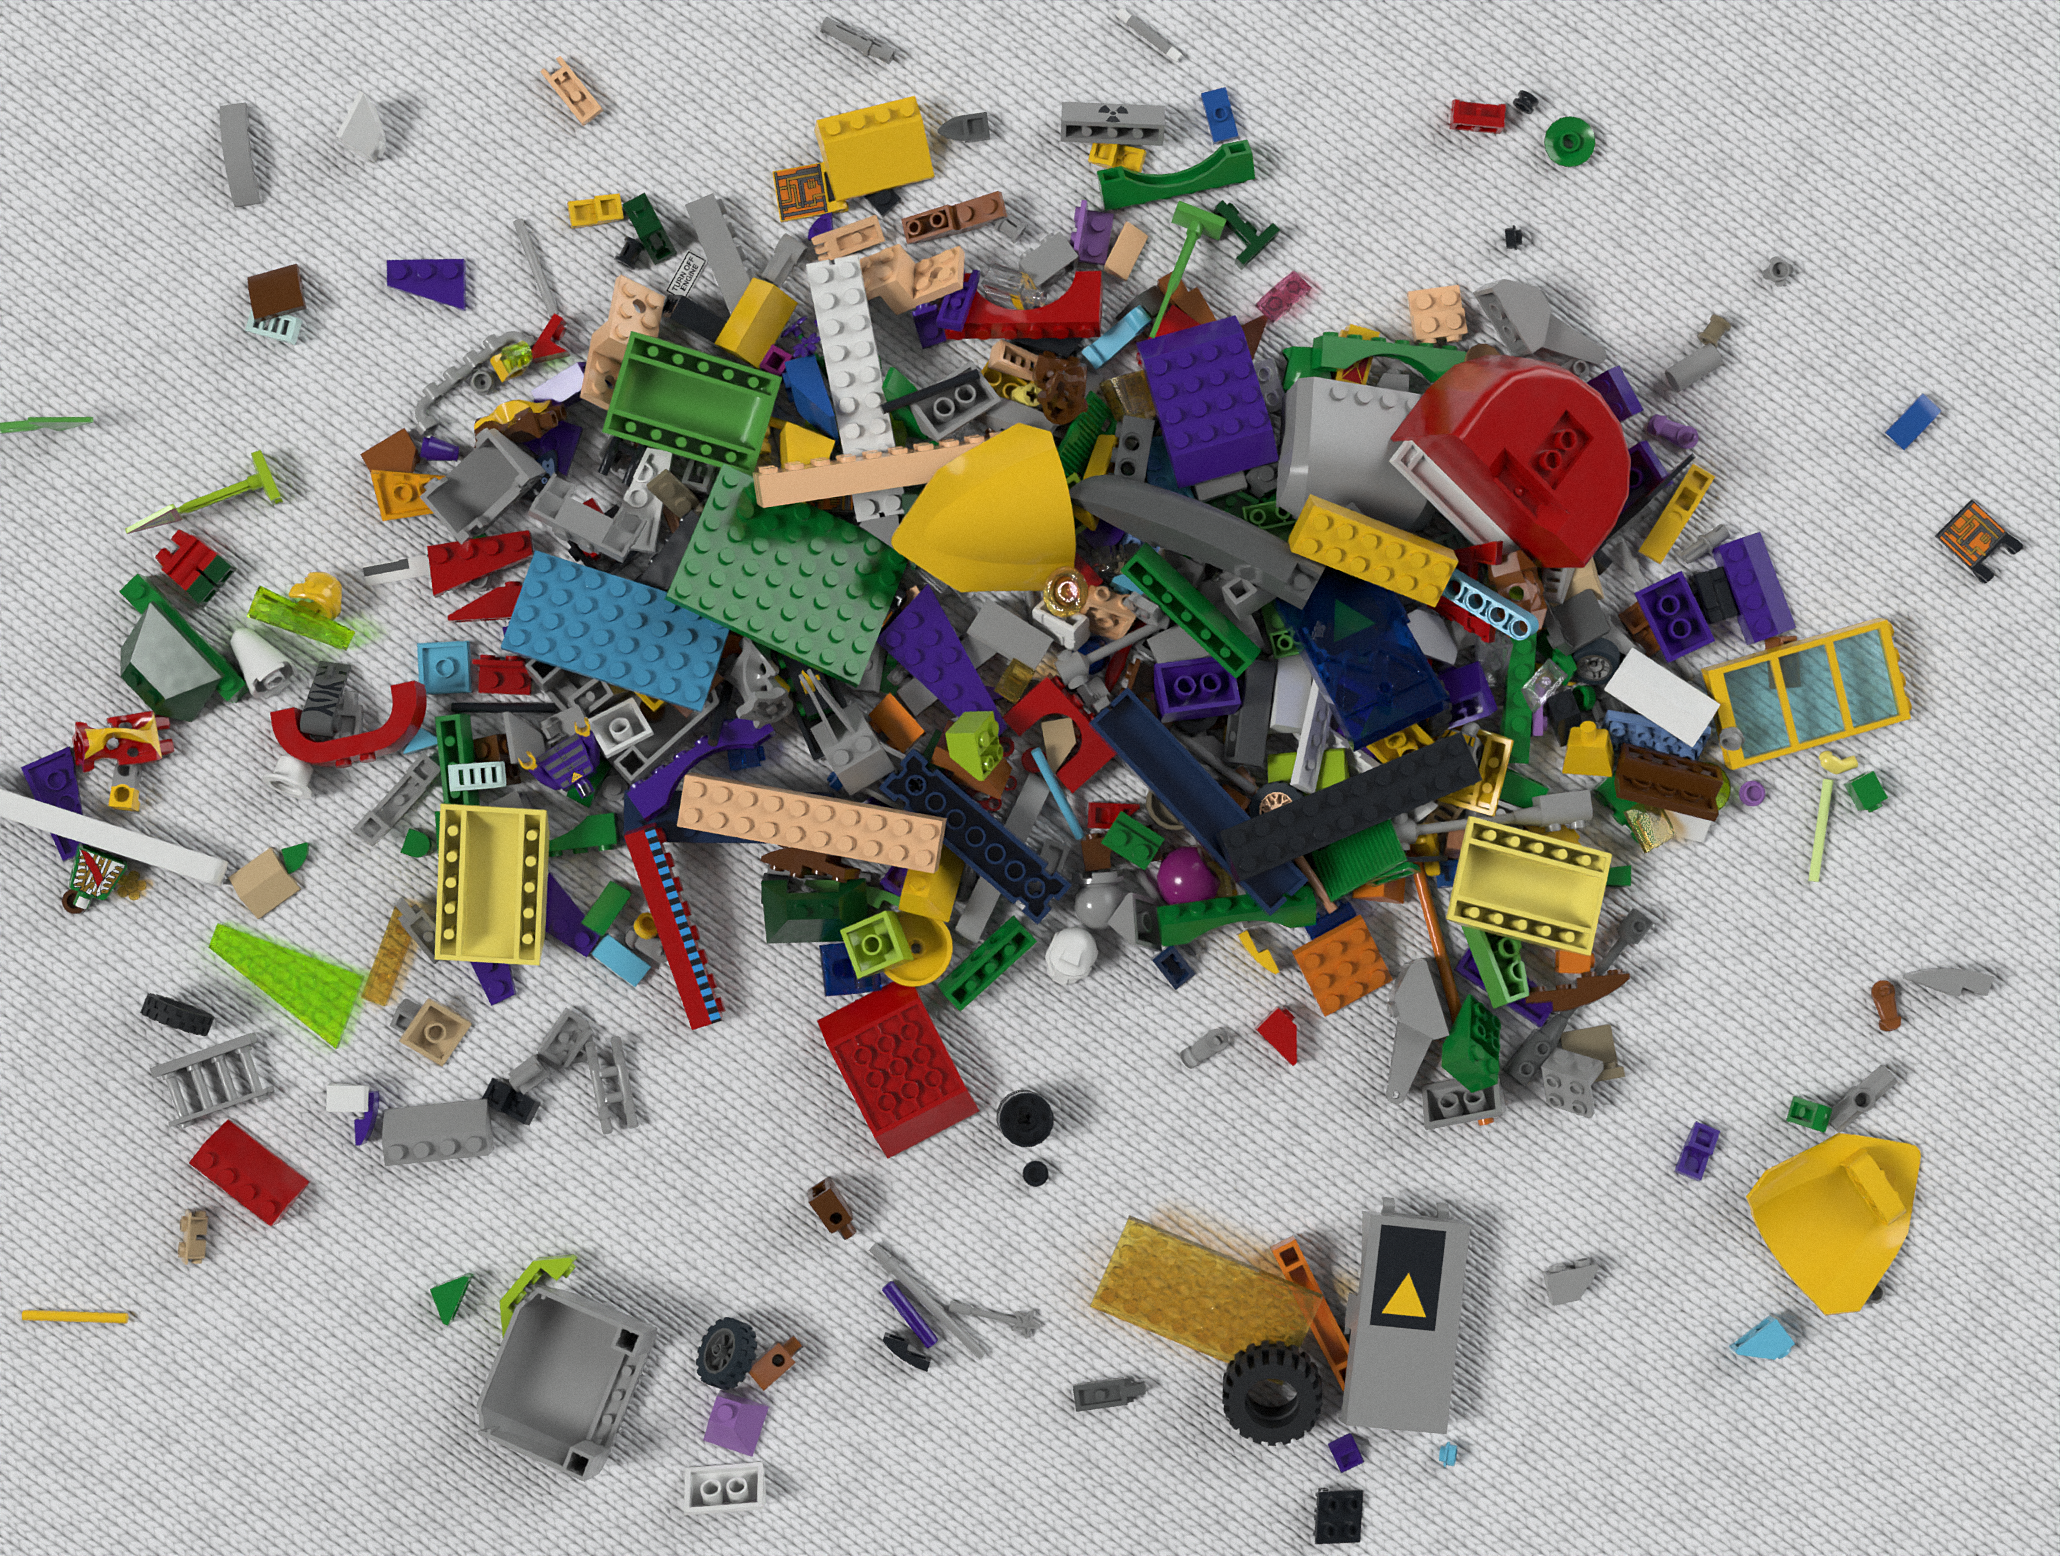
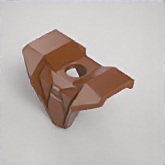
[1488,549,1547,638]

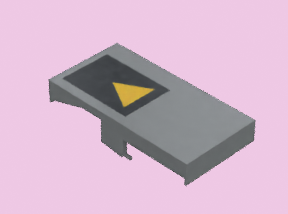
[1338,1197,1471,1434]

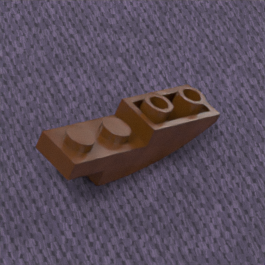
[760,847,861,883]
[1524,969,1630,1013]

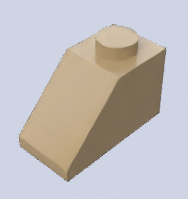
[1041,718,1080,774]

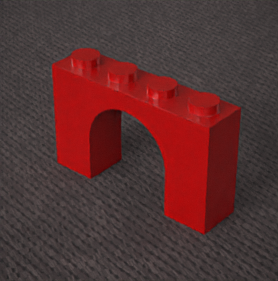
[1002,673,1116,793]

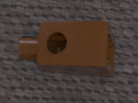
[808,1176,857,1240]

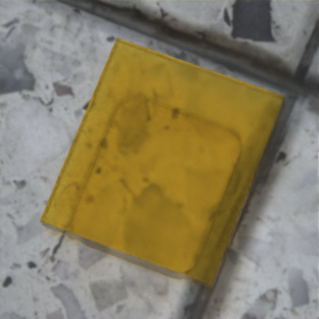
[1623,803,1677,854]

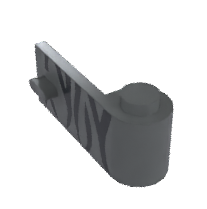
[300,661,351,737]

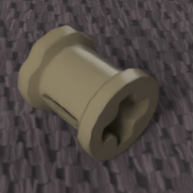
[1697,315,1731,348]

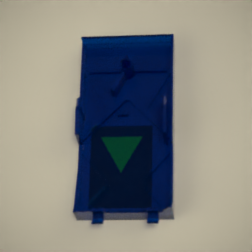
[1271,566,1450,752]

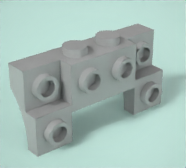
[529,473,647,563]

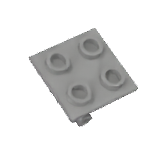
[540,704,602,751]

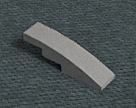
[974,397,1058,433]

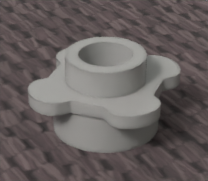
[1762,256,1793,287]

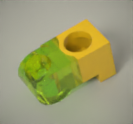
[490,340,533,383]

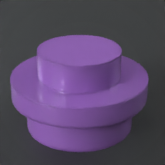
[1739,781,1765,806]

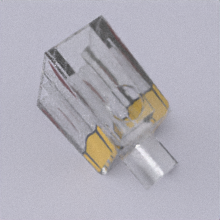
[981,262,1047,310]

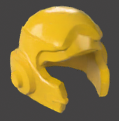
[289,571,342,622]

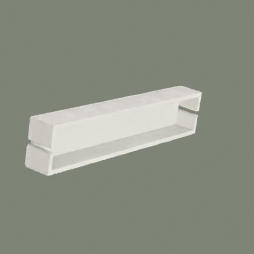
[806,254,905,522]

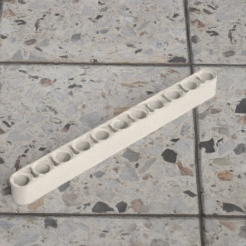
[0,789,229,887]

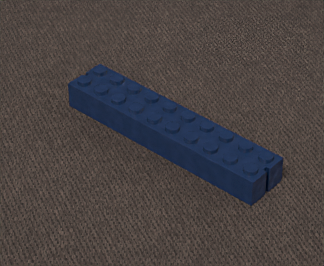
[1088,687,1308,916]

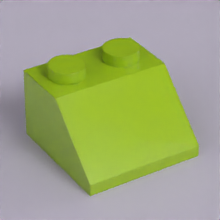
[840,911,914,979]

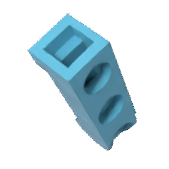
[1081,305,1153,370]

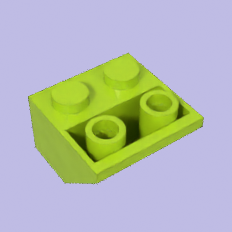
[945,711,1003,781]

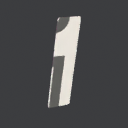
[363,555,431,586]

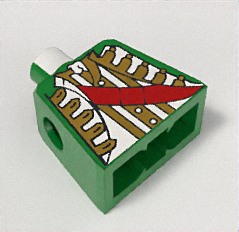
[69,843,127,909]

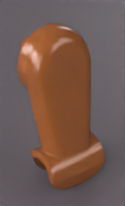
[1871,980,1901,1032]

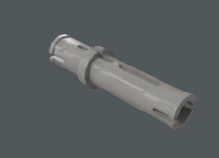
[820,17,896,64]

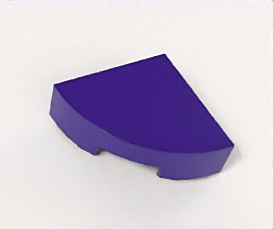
[808,212,833,241]

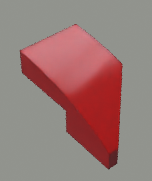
[1087,802,1140,829]

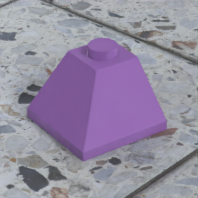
[703,1390,769,1457]

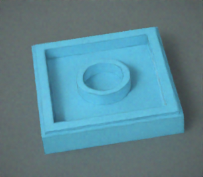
[417,641,473,695]

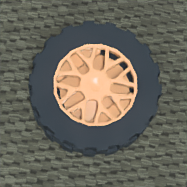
[1249,781,1305,819]

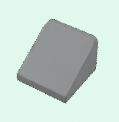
[390,999,421,1033]

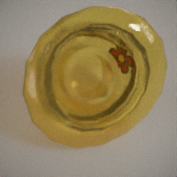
[1043,566,1088,617]

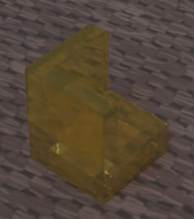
[994,658,1035,704]

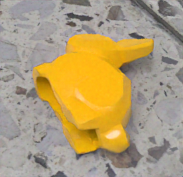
[1410,822,1441,876]

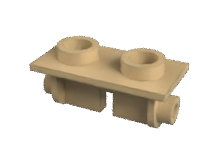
[178,1209,208,1265]

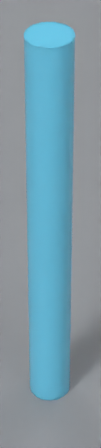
[1031,747,1085,840]

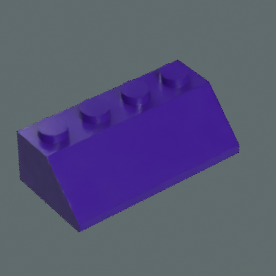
[1712,532,1796,645]

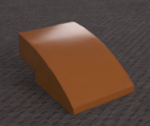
[930,720,1012,799]

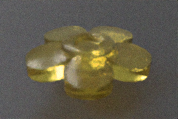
[117,871,147,900]

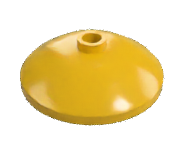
[884,911,953,987]

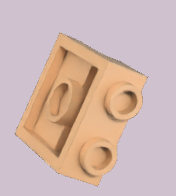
[1407,285,1468,345]
[1078,585,1136,640]

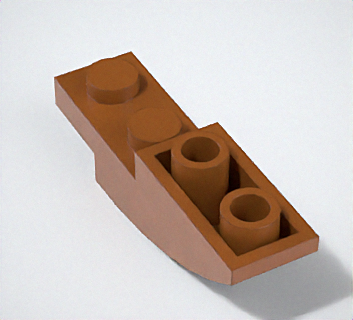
[901,191,1007,244]

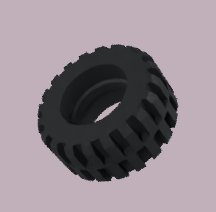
[1222,1340,1322,1446]

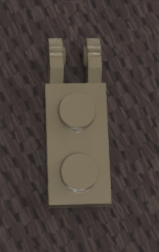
[646,469,704,519]

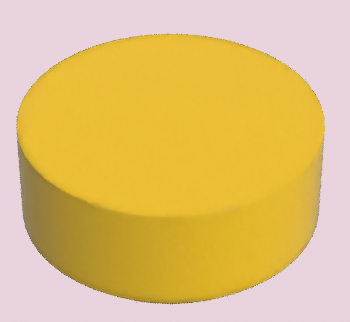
[634,912,658,939]

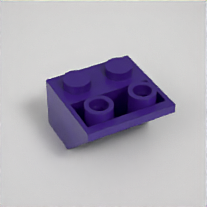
[1586,365,1644,423]
[1438,661,1498,731]

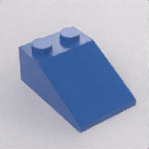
[782,354,840,446]

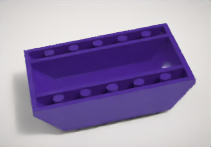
[1136,315,1279,489]

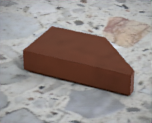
[1241,314,1269,361]

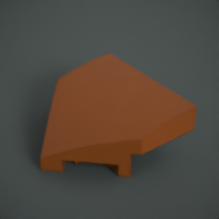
[360,428,421,473]

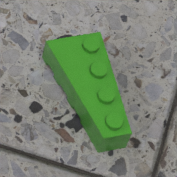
[1461,926,1529,1009]

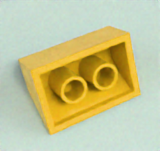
[898,844,965,922]

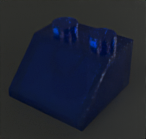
[819,942,882,997]

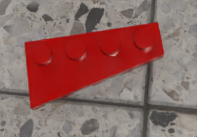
[427,530,534,598]

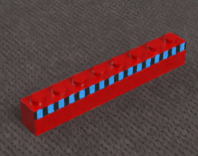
[624,822,726,1030]

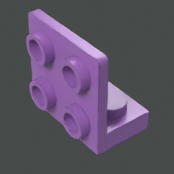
[1070,200,1114,266]

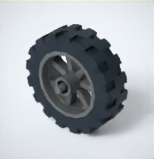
[696,1317,757,1390]

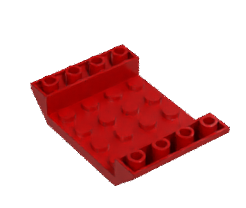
[817,981,980,1159]

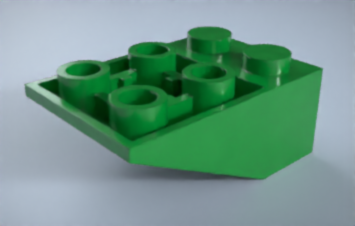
[1441,994,1501,1093]

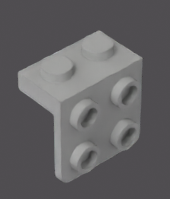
[1541,1048,1604,1118]

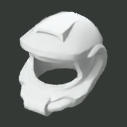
[1045,927,1099,986]

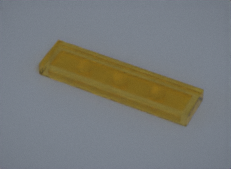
[361,904,412,1007]

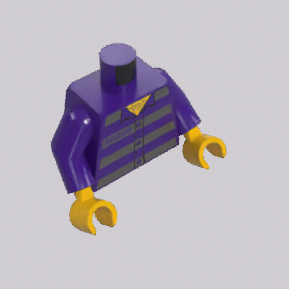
[518,717,600,799]

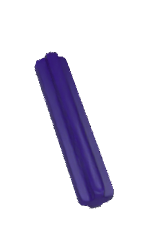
[882,1281,938,1348]

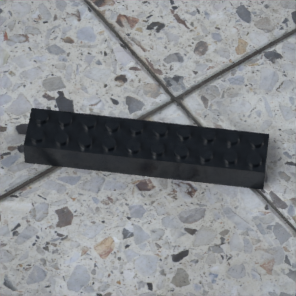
[1215,731,1482,883]

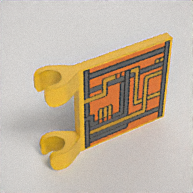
[772,162,849,223]

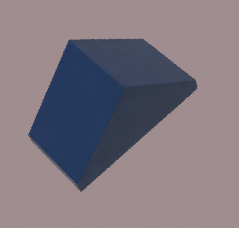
[1151,945,1195,990]

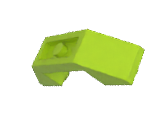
[499,1254,578,1338]

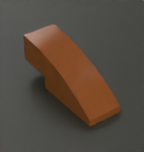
[1157,271,1216,325]

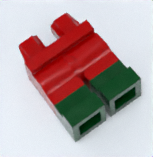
[155,529,238,606]

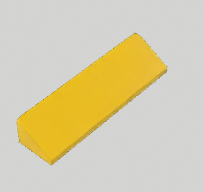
[1072,435,1119,531]

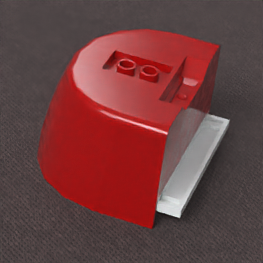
[1389,355,1631,568]

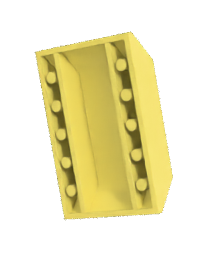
[435,803,550,966]
[1446,816,1612,956]

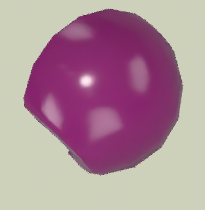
[1157,846,1221,905]

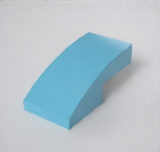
[592,933,651,987]

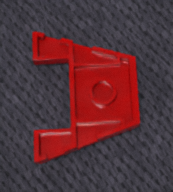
[1427,540,1503,643]

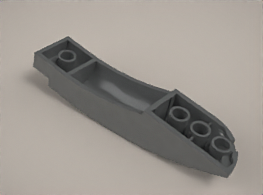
[1069,475,1327,610]

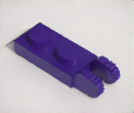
[936,269,980,332]

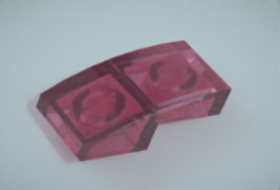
[1255,271,1312,323]

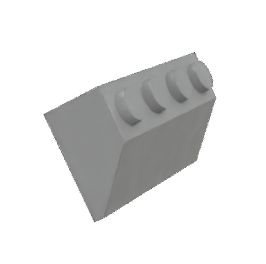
[1147,601,1265,664]
[382,1098,494,1166]

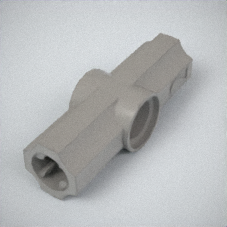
[1829,1065,1898,1133]

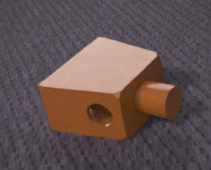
[749,1335,803,1391]

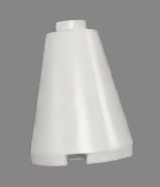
[230,628,298,699]

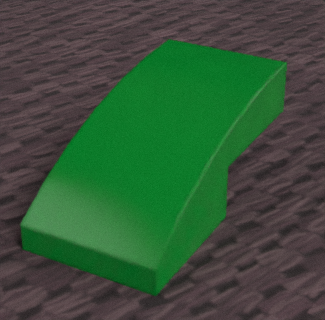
[1536,629,1577,686]

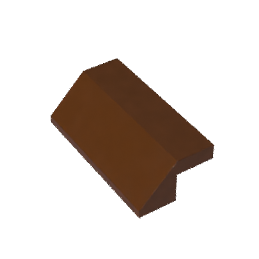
[1614,742,1724,822]

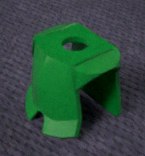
[1281,346,1331,393]

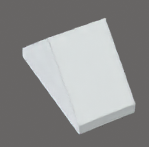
[326,1083,369,1112]

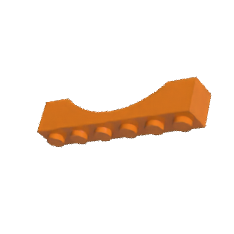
[1270,1235,1349,1392]

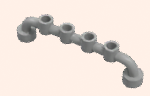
[415,331,536,437]

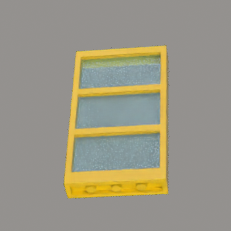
[1701,617,1912,770]

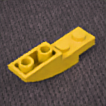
[1638,464,1715,564]

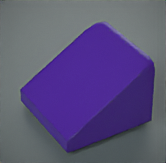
[1328,1433,1364,1473]

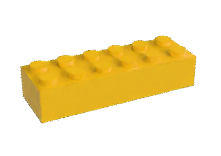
[1288,494,1458,607]

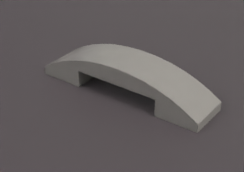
[220,102,261,207]
[353,752,441,847]

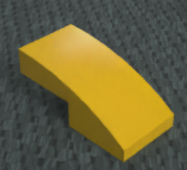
[1088,143,1147,173]
[567,193,624,229]
[1236,930,1279,974]

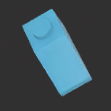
[1729,1315,1795,1360]

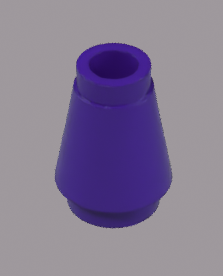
[420,436,460,462]

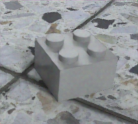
[1018,232,1079,297]

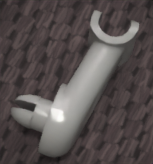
[624,927,668,963]
[1180,1029,1228,1069]

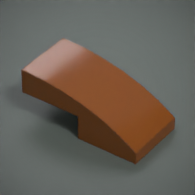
[1618,601,1661,658]

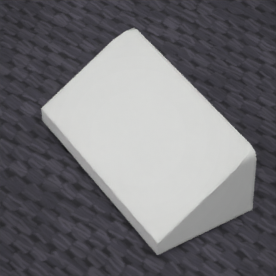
[1653,808,1711,843]

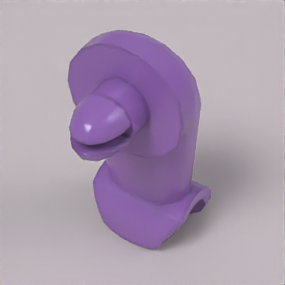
[1647,414,1699,449]

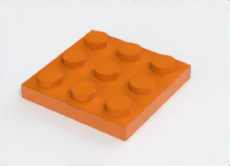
[1291,915,1393,1017]

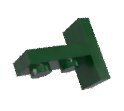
[622,192,677,265]
[1214,200,1280,270]

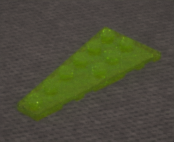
[208,923,365,1049]

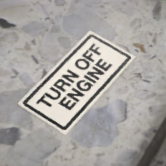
[665,249,708,297]

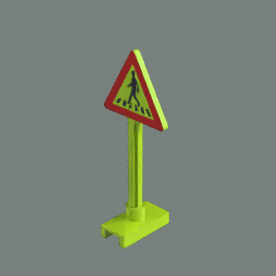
[125,450,283,534]

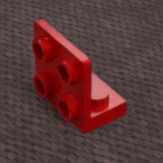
[472,655,532,696]

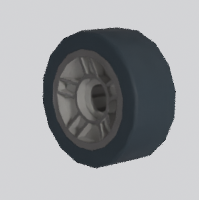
[1571,637,1620,685]

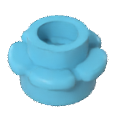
[1439,1442,1458,1468]

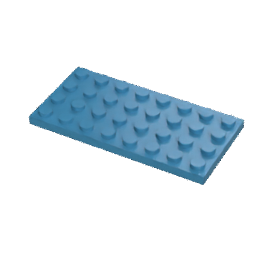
[501,550,730,713]

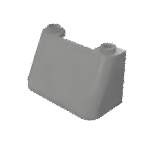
[420,428,546,544]

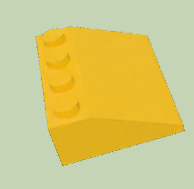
[814,96,934,203]

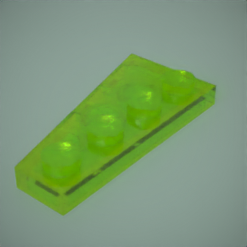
[247,585,355,651]

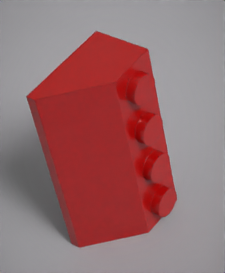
[189,1119,310,1226]

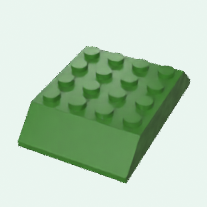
[602,331,782,477]

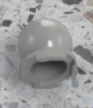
[1072,870,1124,930]

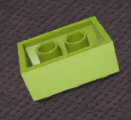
[1268,748,1350,796]

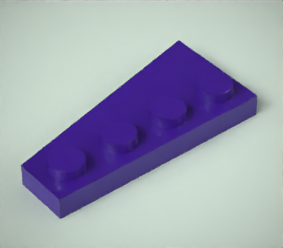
[21,746,89,862]
[1454,946,1552,1028]

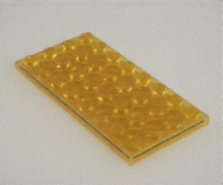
[1090,1215,1323,1386]

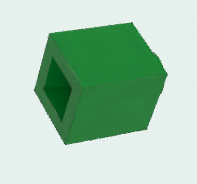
[1844,771,1888,813]

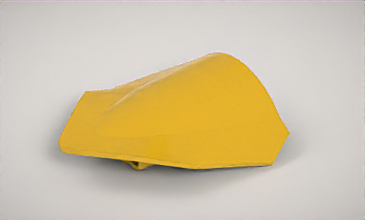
[891,422,1076,592]
[1746,1133,1921,1316]

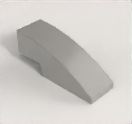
[1903,968,1994,997]

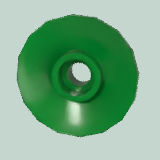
[1544,116,1595,168]

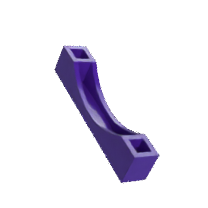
[626,718,776,823]

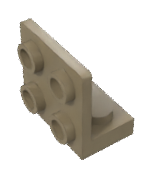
[1560,1024,1625,1083]

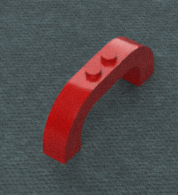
[270,680,427,768]

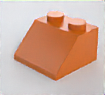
[869,693,927,754]

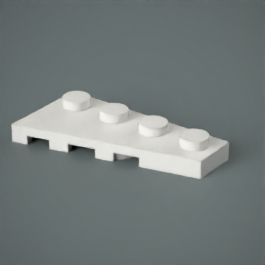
[614,448,674,554]

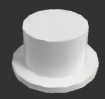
[262,756,314,799]

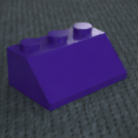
[1634,571,1715,663]
[1154,657,1241,723]

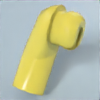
[1819,751,1858,774]

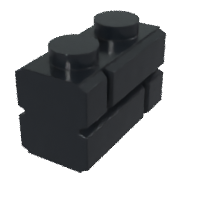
[1688,566,1738,625]

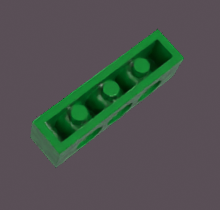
[938,915,1037,1012]

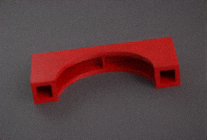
[945,271,1103,340]

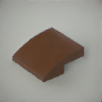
[247,263,307,323]

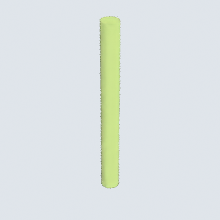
[1808,779,1833,882]

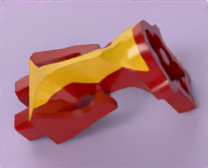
[72,711,174,773]

